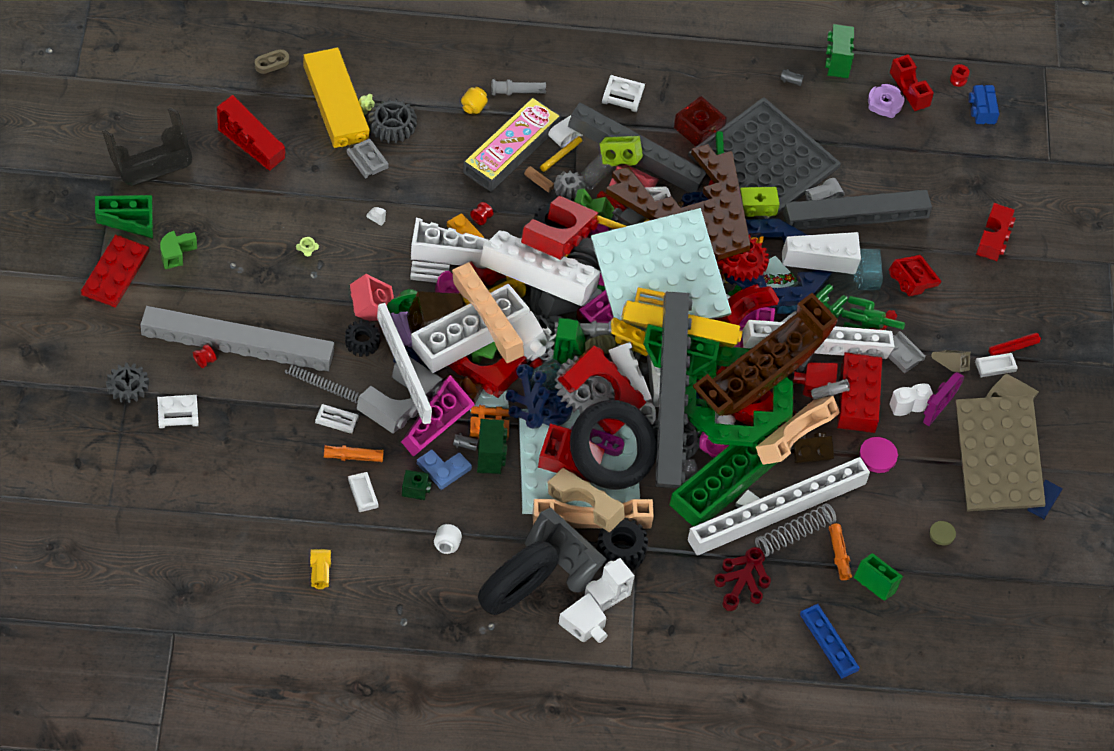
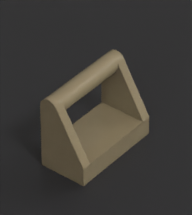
[931,350,971,372]

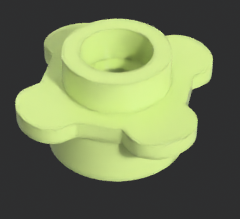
[359,94,375,115]
[296,237,319,257]

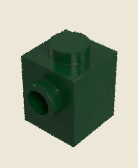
[402,470,432,500]

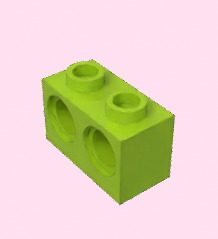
[600,136,643,166]

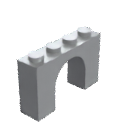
[357,357,442,434]

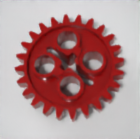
[716,235,770,282]

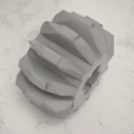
[554,170,585,200]

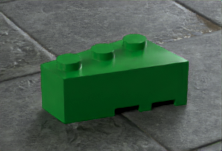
[552,318,586,370]

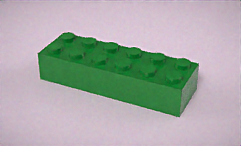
[669,437,778,527]

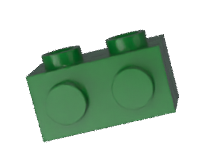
[854,553,903,601]

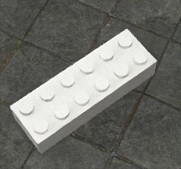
[480,230,601,306]
[411,284,530,373]

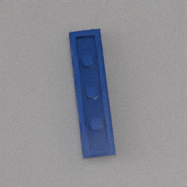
[800,604,860,679]

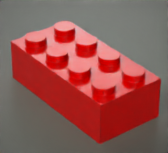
[837,352,882,433]

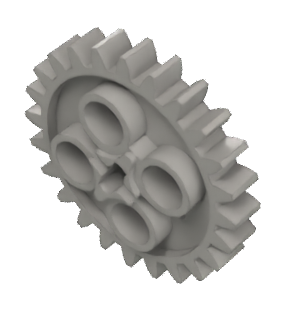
[555,356,614,414]

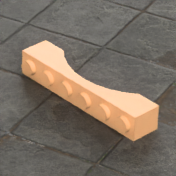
[452,262,524,363]
[756,396,840,465]
[532,499,654,529]

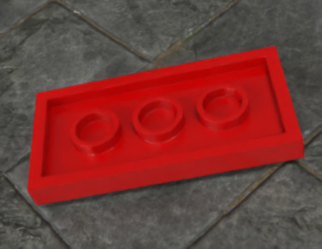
[81,234,150,308]

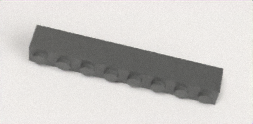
[568,102,706,193]
[783,190,932,230]

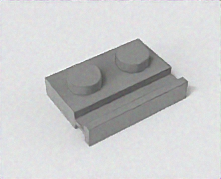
[347,138,389,179]
[888,331,926,373]

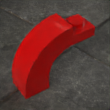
[714,284,779,325]

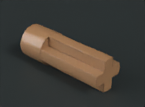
[524,166,554,193]

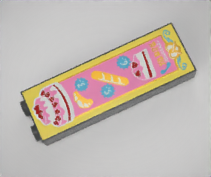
[463,97,561,192]

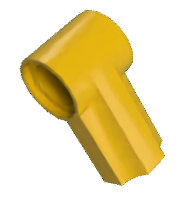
[310,549,331,589]

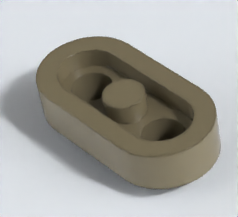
[255,50,289,74]

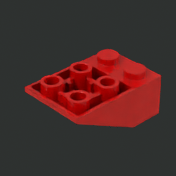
[538,424,605,482]

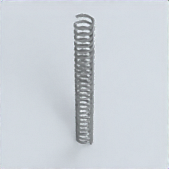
[285,364,361,403]

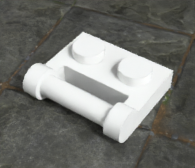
[602,75,645,112]
[157,395,198,428]

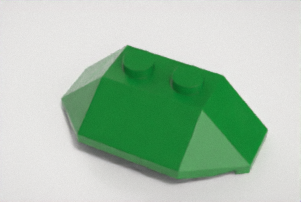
[643,324,720,376]

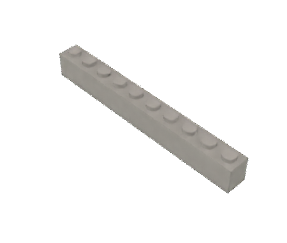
[141,306,334,371]

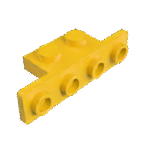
[611,317,648,356]

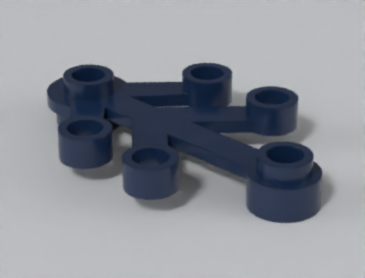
[506,364,550,429]

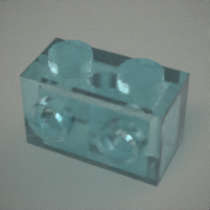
[854,249,883,290]

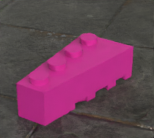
[401,375,475,457]

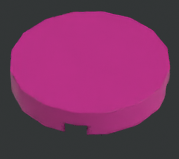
[859,437,898,473]

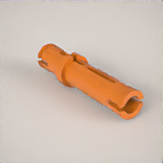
[324,445,384,462]
[829,523,852,580]

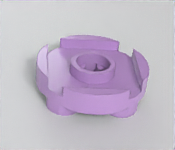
[868,84,904,118]

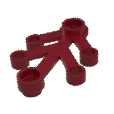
[714,547,771,611]

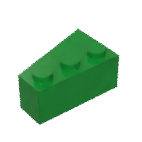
[825,24,854,78]
[95,195,153,239]

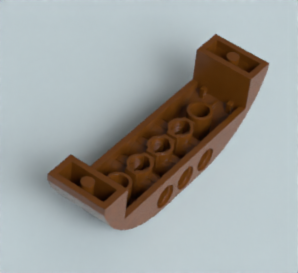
[693,293,838,416]

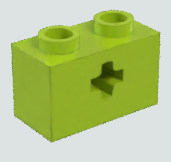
[740,187,780,217]

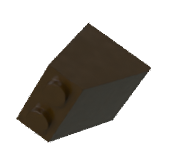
[407,291,465,334]

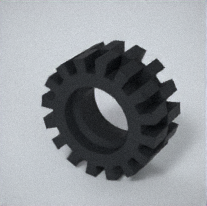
[345,320,380,357]

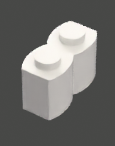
[890,384,933,416]

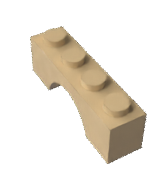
[548,468,625,532]

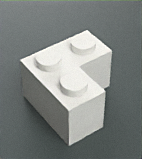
[584,558,634,612]

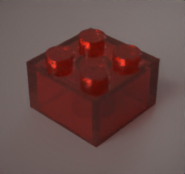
[674,96,727,146]

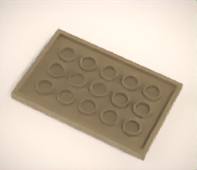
[955,395,1046,511]

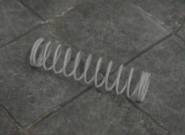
[755,503,836,557]

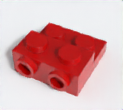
[888,255,942,297]

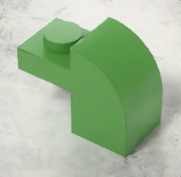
[574,188,614,220]
[160,231,197,269]

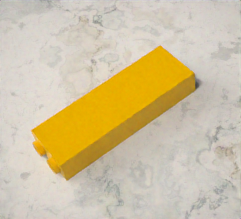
[303,47,369,148]
[621,300,742,348]

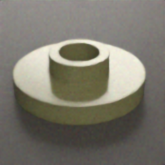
[929,521,956,546]

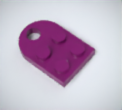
[923,372,964,426]

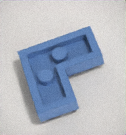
[417,450,472,490]

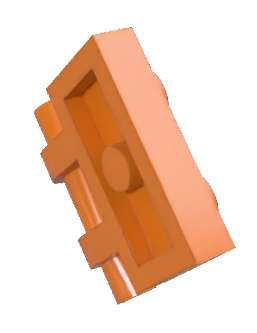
[469,405,510,440]

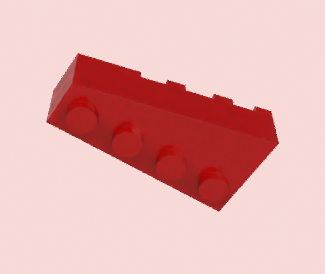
[217,95,285,171]

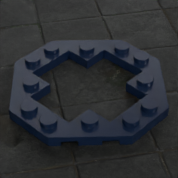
[724,218,832,307]

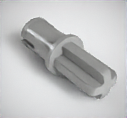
[811,379,850,400]

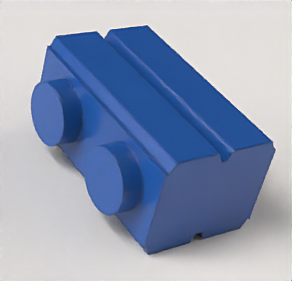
[968,85,999,124]

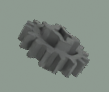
[106,363,149,403]

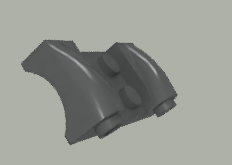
[525,507,607,592]

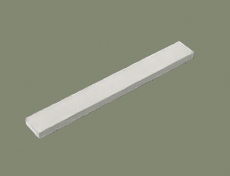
[377,303,432,424]

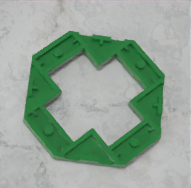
[684,346,793,447]

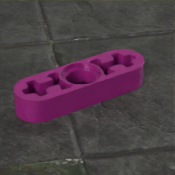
[570,426,625,456]

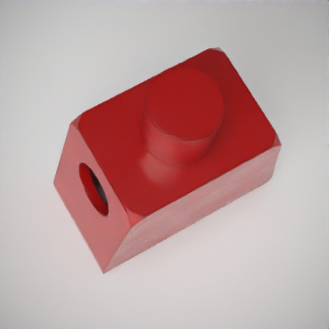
[793,363,838,398]

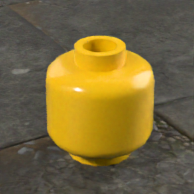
[461,87,488,114]

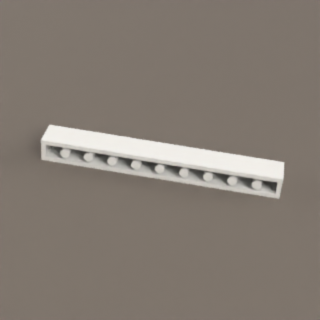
[688,457,870,556]

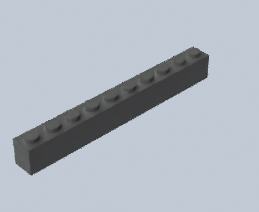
[655,291,692,488]

